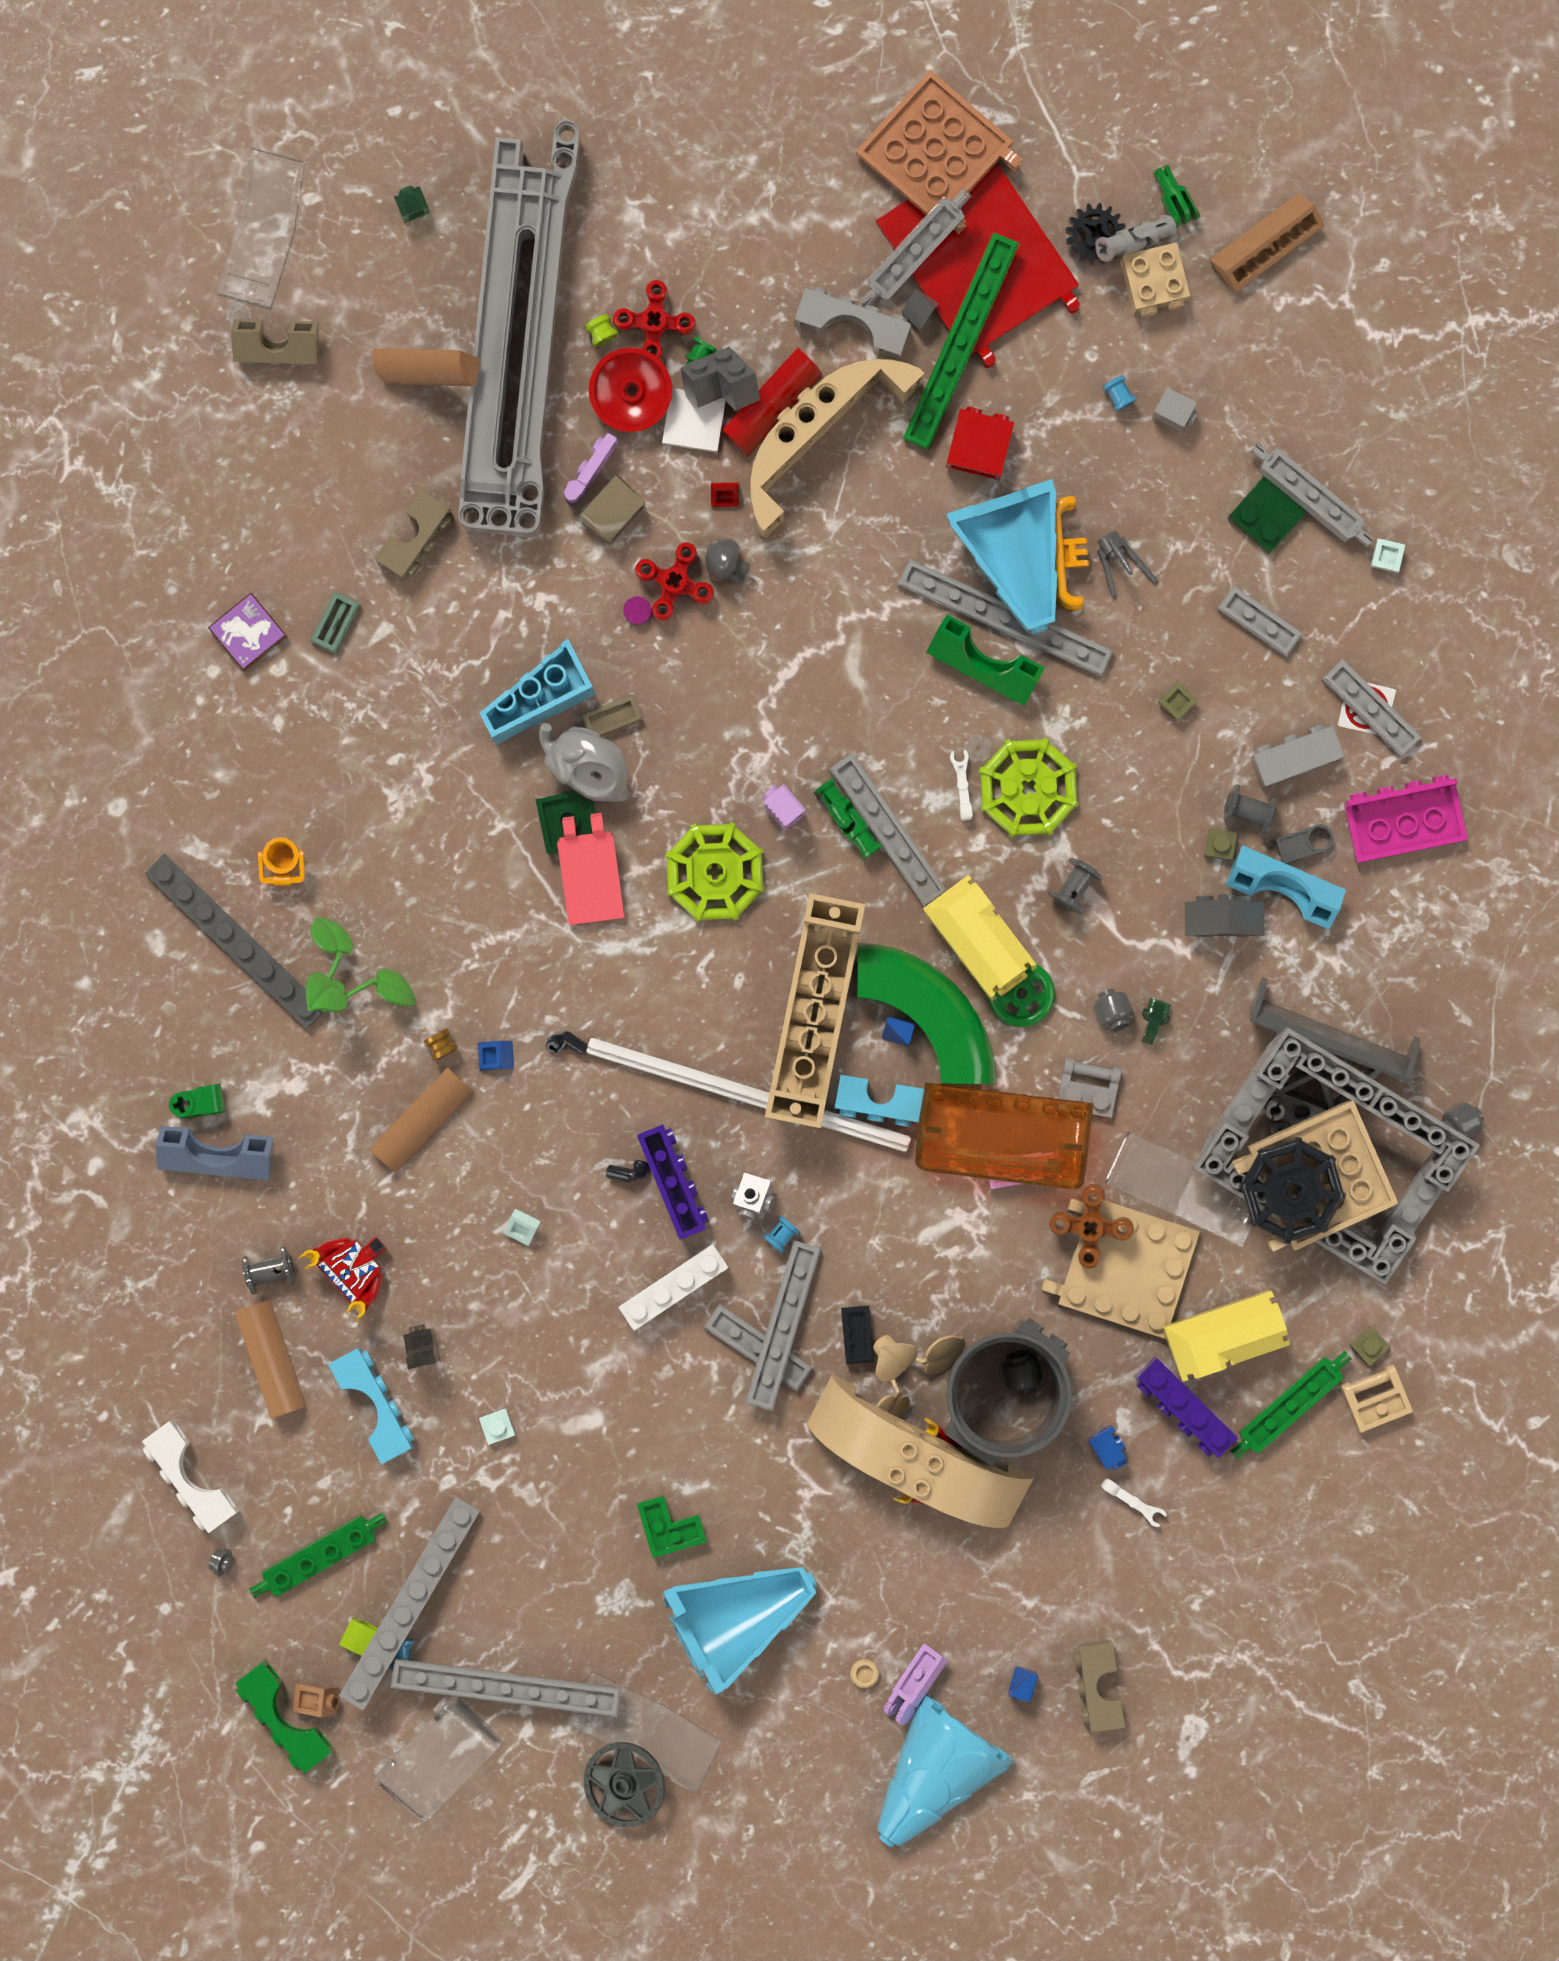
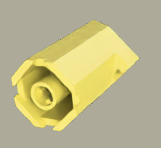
[923,875,1037,1001]
[1162,1290,1290,1382]

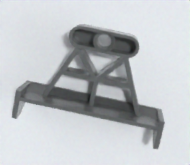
[1249,977,1420,1125]

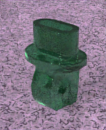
[1141,998,1171,1045]

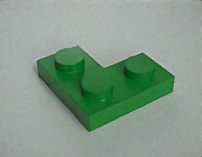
[637,1495,707,1558]

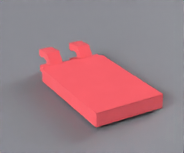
[557,812,625,925]

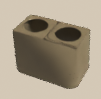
[579,474,646,545]

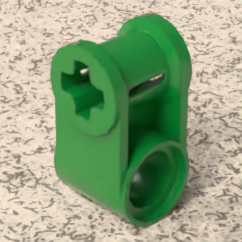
[169,1084,226,1119]

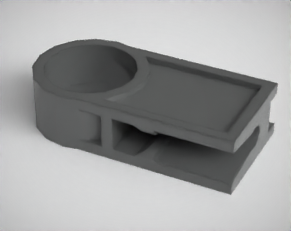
[1274,824,1334,864]

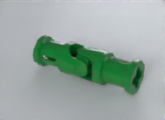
[813,778,883,860]

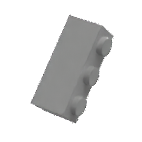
[1251,724,1344,789]

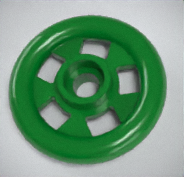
[988,964,1055,1027]

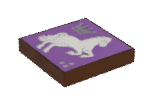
[208,593,288,672]

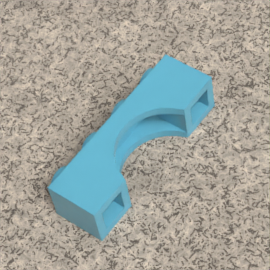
[1226,845,1346,929]
[328,1347,415,1465]

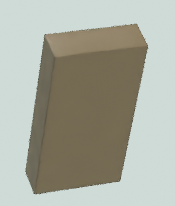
[581,694,644,737]

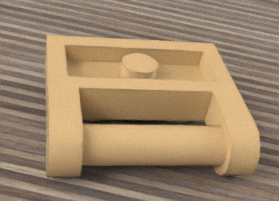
[1340,1364,1413,1433]

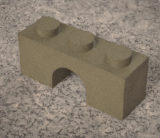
[231,319,320,367]
[374,490,452,581]
[1073,1639,1125,1733]

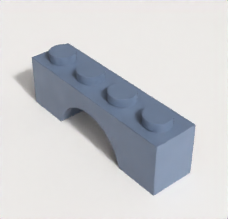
[156,1126,274,1181]

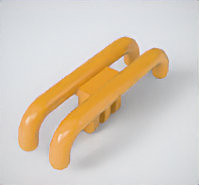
[1055,496,1089,611]

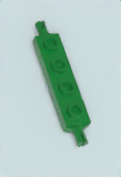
[1230,1350,1352,1460]
[249,1512,388,1599]

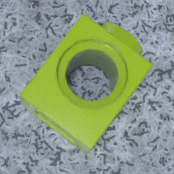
[339,1616,378,1656]

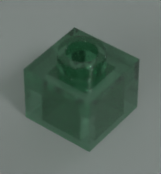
[394,186,430,223]

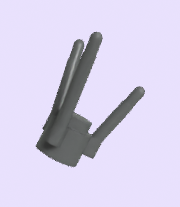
[1097,531,1158,598]

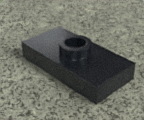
[841,1305,874,1364]

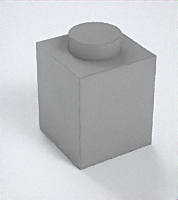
[1152,387,1198,433]

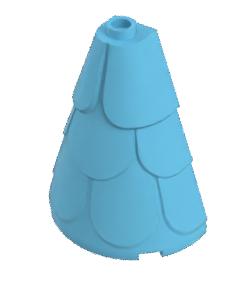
[946,479,1057,634]
[663,1567,817,1695]
[877,1693,1015,1848]

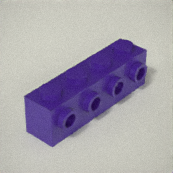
[637,1124,709,1240]
[1134,1357,1238,1458]

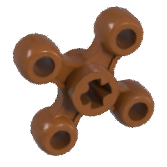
[1049,1184,1134,1269]

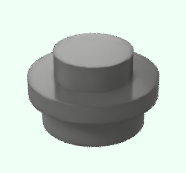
[209,1548,234,1577]

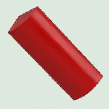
[722,348,822,457]

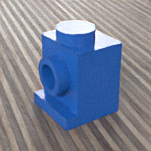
[1087,1424,1128,1471]

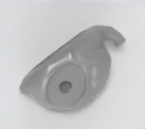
[539,723,629,802]

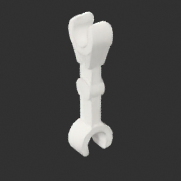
[950,750,973,821]
[1101,1478,1167,1527]

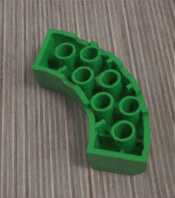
[857,943,996,1085]

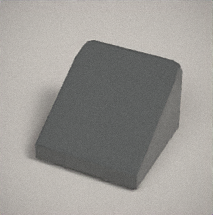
[901,289,939,330]

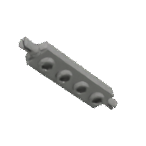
[860,188,972,305]
[1250,443,1374,548]

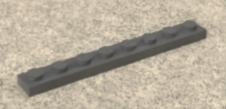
[145,854,323,1029]

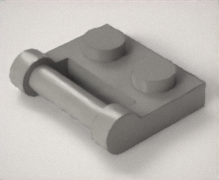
[1056,1057,1121,1118]

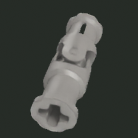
[1095,214,1177,262]

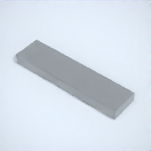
[1322,659,1422,758]
[704,1304,813,1391]

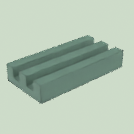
[310,591,361,654]

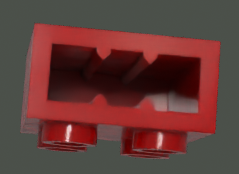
[945,407,1014,481]

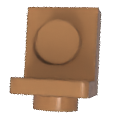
[293,1683,340,1717]

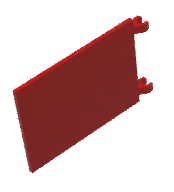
[876,163,1080,368]

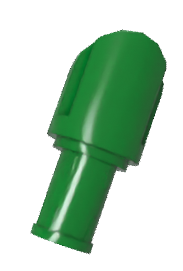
[1153,165,1200,228]

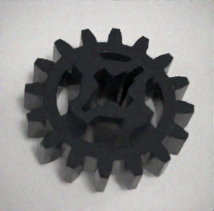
[1065,203,1126,265]

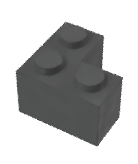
[680,347,760,411]
[1185,894,1265,937]

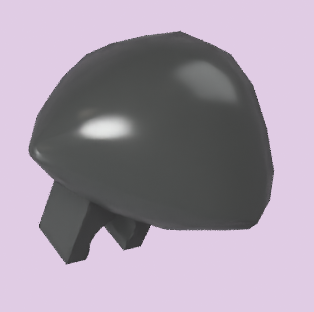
[705,538,750,585]

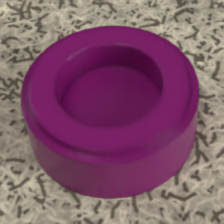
[623,596,652,625]

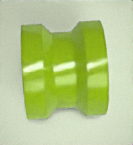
[584,314,619,347]

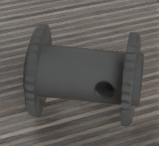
[1223,784,1277,834]
[1048,858,1103,914]
[242,1247,295,1295]

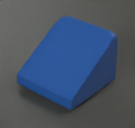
[478,1041,514,1071]

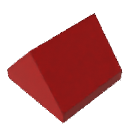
[711,482,739,507]

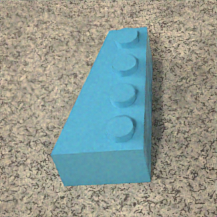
[480,638,596,745]

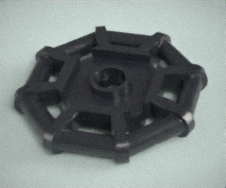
[1239,1137,1346,1244]

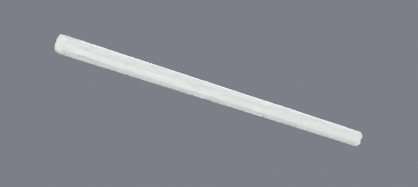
[587,1038,911,1152]

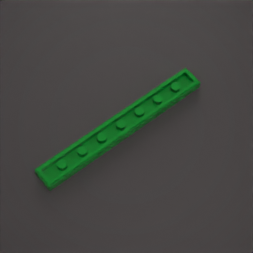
[903,232,1020,450]

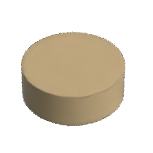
[850,1658,879,1688]

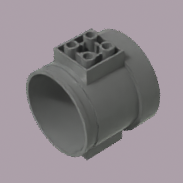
[943,1317,1072,1467]

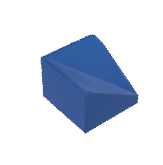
[882,1017,914,1046]
[1008,1666,1038,1702]

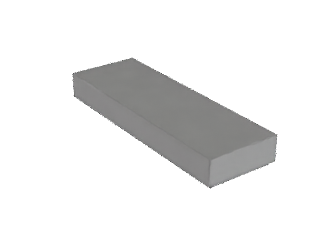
[1217,586,1303,657]

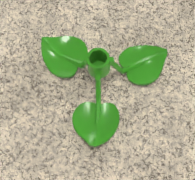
[306,917,416,1013]

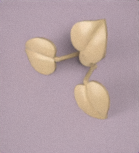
[873,1335,964,1419]

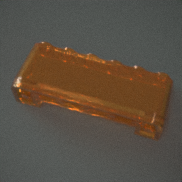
[915,1082,1094,1189]

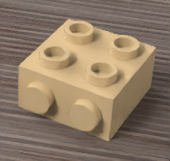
[1120,242,1190,317]

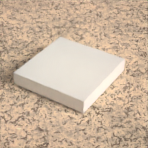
[662,388,726,453]

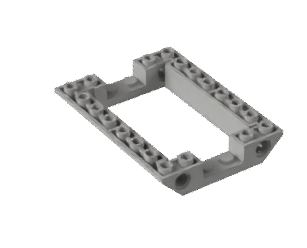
[1194,1027,1480,1285]

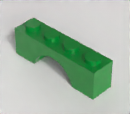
[926,614,1045,706]
[235,1659,334,1774]

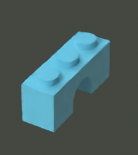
[834,1075,924,1127]

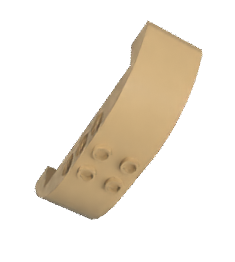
[750,359,925,540]
[765,893,865,1128]
[807,1374,1034,1528]

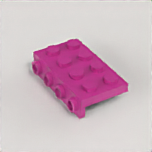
[1343,775,1468,863]

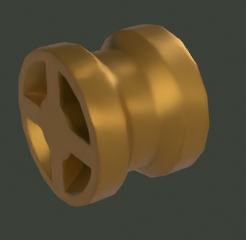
[423,1028,458,1061]

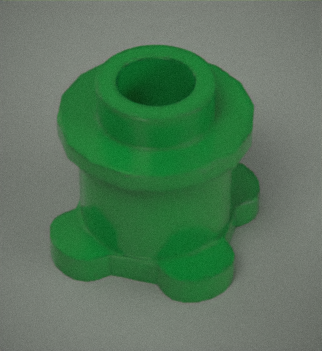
[684,336,717,365]

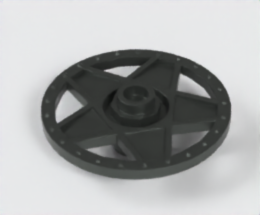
[584,1742,665,1828]

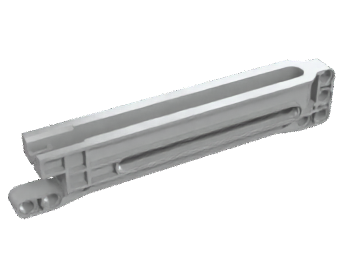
[458,120,581,537]

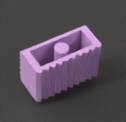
[763,784,806,831]

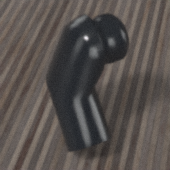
[545,1031,588,1056]
[606,1160,649,1182]

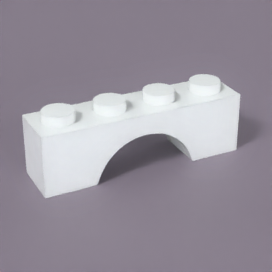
[618,1244,729,1331]
[142,1419,240,1533]

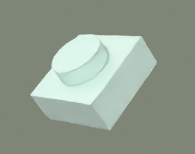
[1370,538,1405,573]
[504,1209,541,1246]
[479,1408,516,1445]

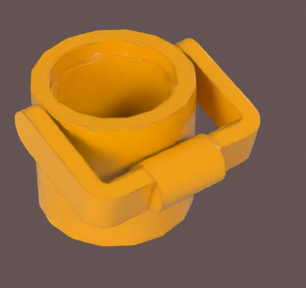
[258,837,305,886]

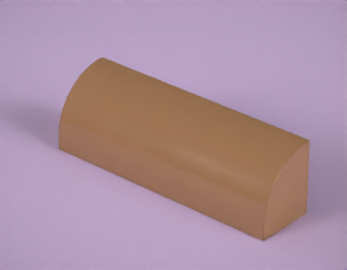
[1210,194,1325,292]
[372,348,481,387]
[369,1067,474,1173]
[234,1299,306,1419]

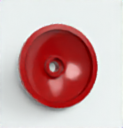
[589,347,673,432]

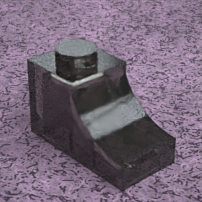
[403,1324,441,1369]

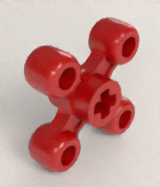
[613,280,696,360]
[635,542,714,622]

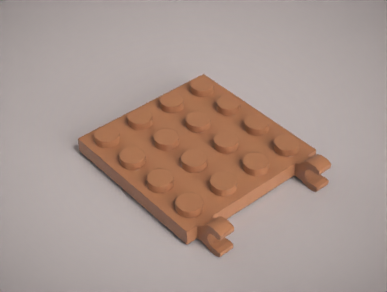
[856,70,1022,234]

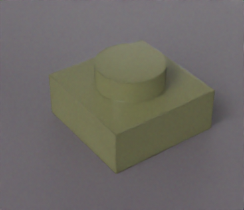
[1158,681,1198,721]
[1204,828,1237,861]
[1350,1326,1390,1366]

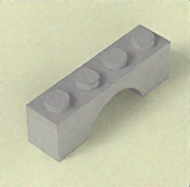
[794,287,911,361]

